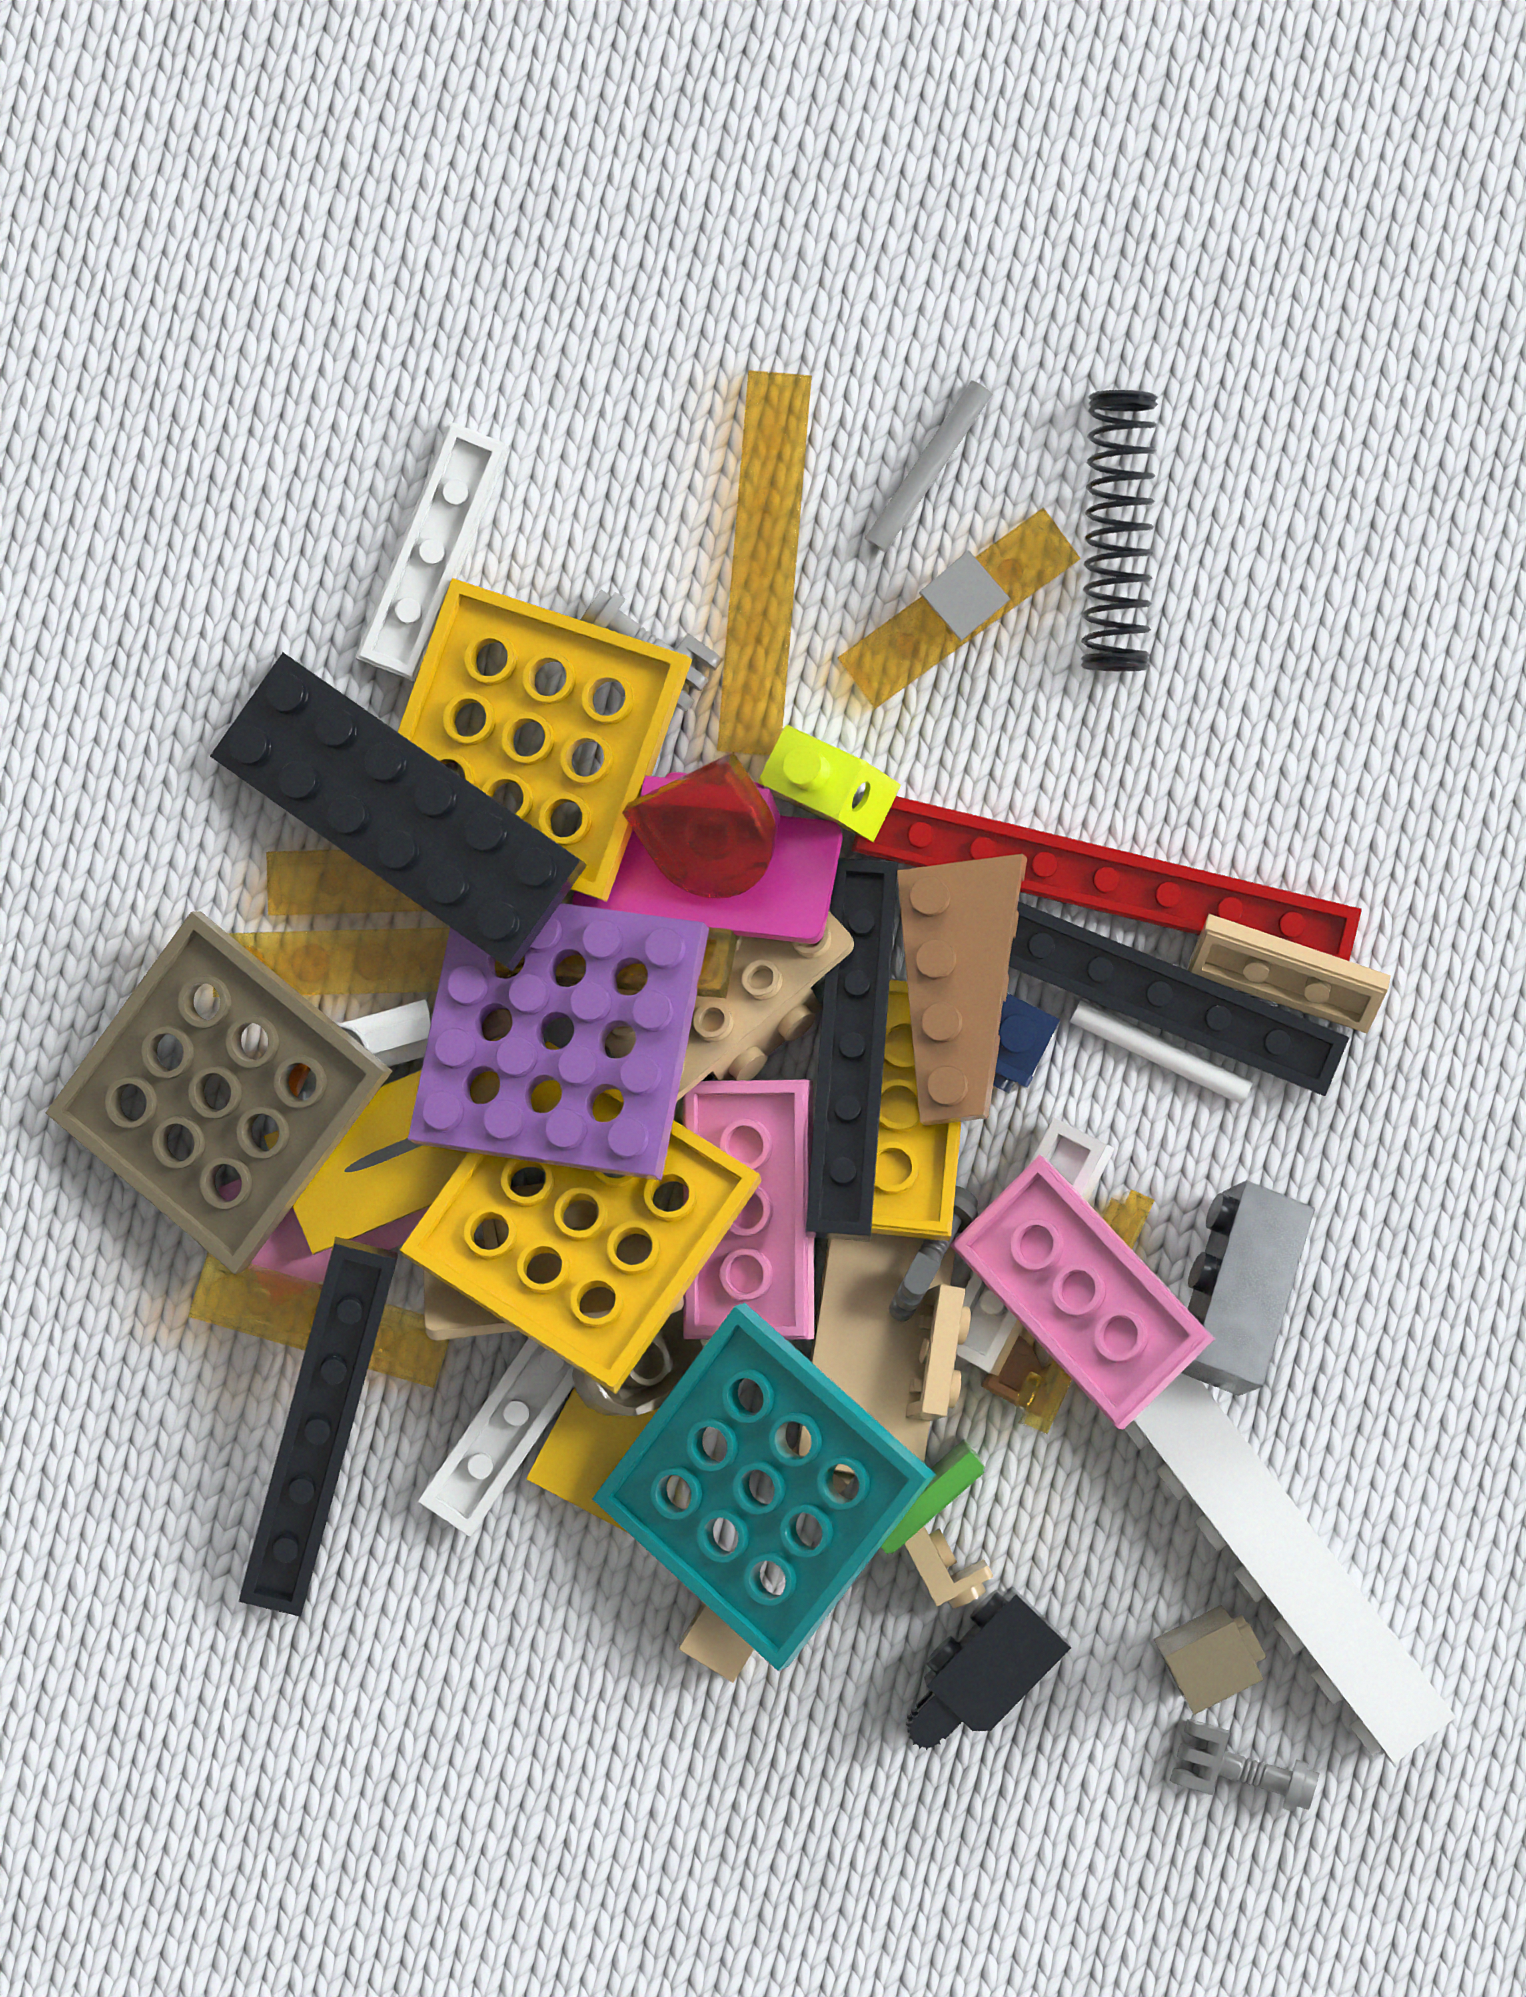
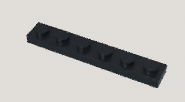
[806,858,898,1242]
[1008,901,1350,1096]
[238,1237,398,1617]

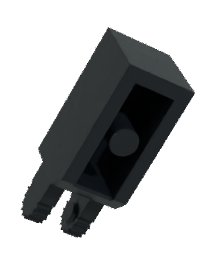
[906,1586,1071,1750]

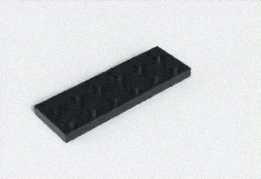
[210,652,587,971]

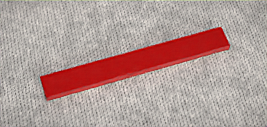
[851,796,1362,961]

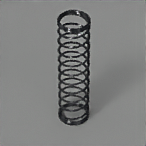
[1081,390,1158,671]

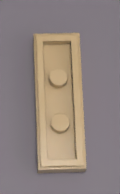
[1187,914,1391,1034]

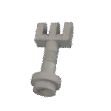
[580,589,723,712]
[1170,1719,1319,1812]

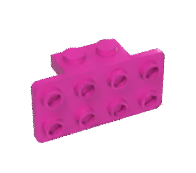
[572,772,843,944]

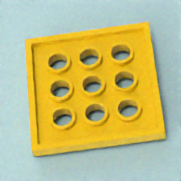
[398,578,692,902]
[400,1041,762,1394]

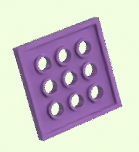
[408,903,709,1181]

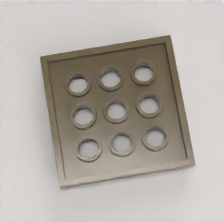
[45,911,392,1274]

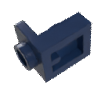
[993,993,1060,1093]

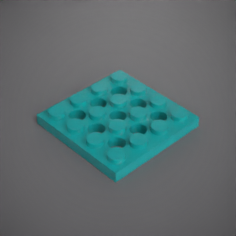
[592,1303,936,1672]

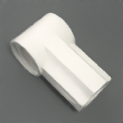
[337,999,433,1067]

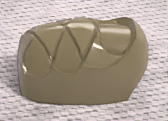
[572,1305,709,1416]

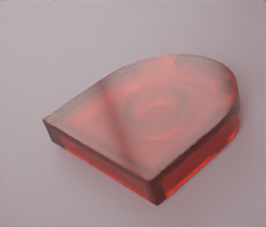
[622,752,777,898]

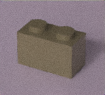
[1154,1605,1266,1715]

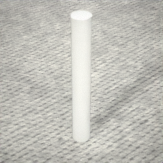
[1069,999,1253,1105]

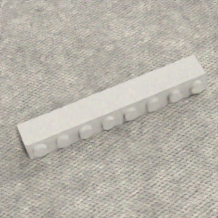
[1124,1373,1456,1764]

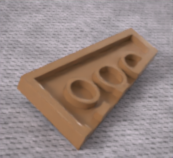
[897,854,1027,1126]

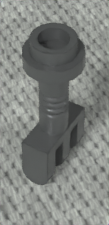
[889,1186,979,1321]

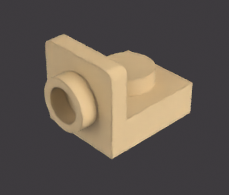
[904,1526,993,1609]

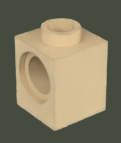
[679,1602,754,1683]

